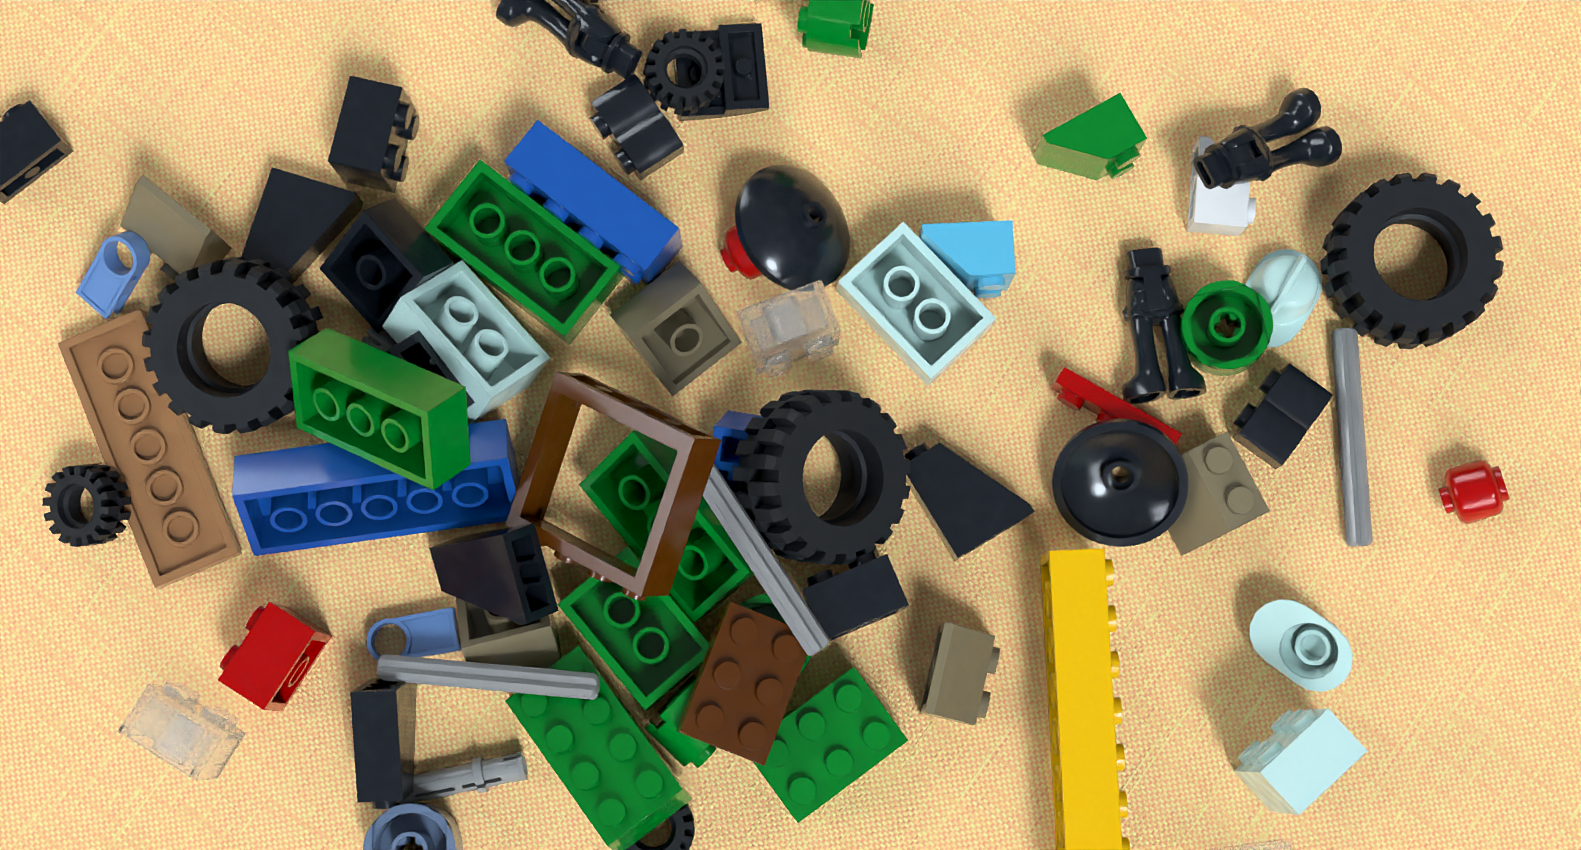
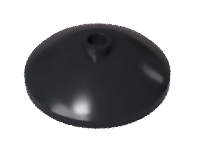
[735,165,850,292]
[1052,419,1189,547]

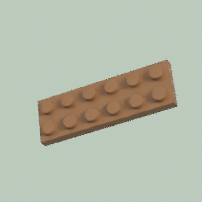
[58,308,242,589]

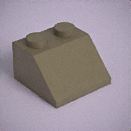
[120,175,232,282]
[610,261,742,396]
[1168,431,1270,556]
[456,598,562,669]
[920,622,1000,726]

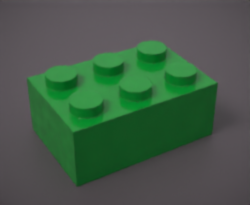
[557,546,710,711]
[753,667,909,823]

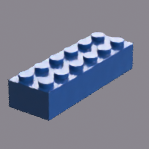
[232,419,520,556]

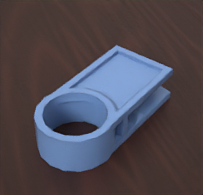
[75,231,150,319]
[366,607,461,660]

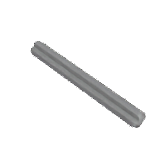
[1331,327,1373,547]
[703,464,830,656]
[377,654,600,700]

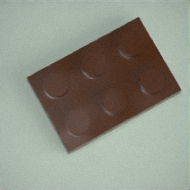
[676,601,807,766]

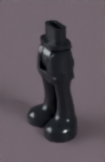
[496,0,642,80]
[1193,88,1342,189]
[1122,247,1207,404]

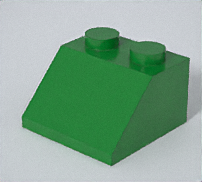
[1033,93,1147,181]

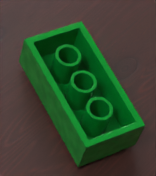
[424,160,624,345]
[288,327,471,491]
[579,430,754,624]
[505,645,693,850]

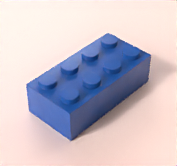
[504,120,683,285]

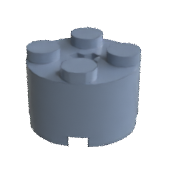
[363,802,463,850]

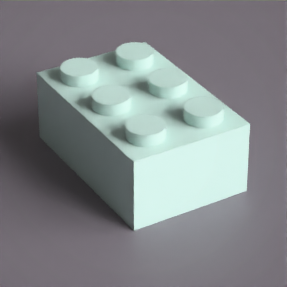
[837,221,996,387]
[382,260,551,424]
[1234,708,1368,815]

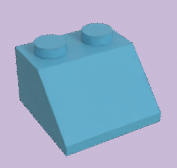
[919,220,1016,299]

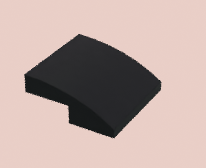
[673,23,770,121]

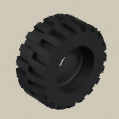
[1320,173,1504,349]
[142,257,323,434]
[733,390,911,565]

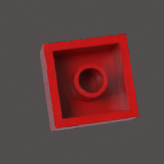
[218,602,333,711]

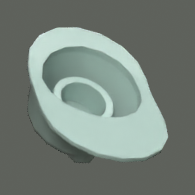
[1245,249,1322,348]
[1250,599,1353,692]

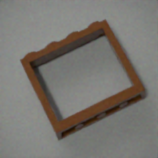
[506,371,722,601]

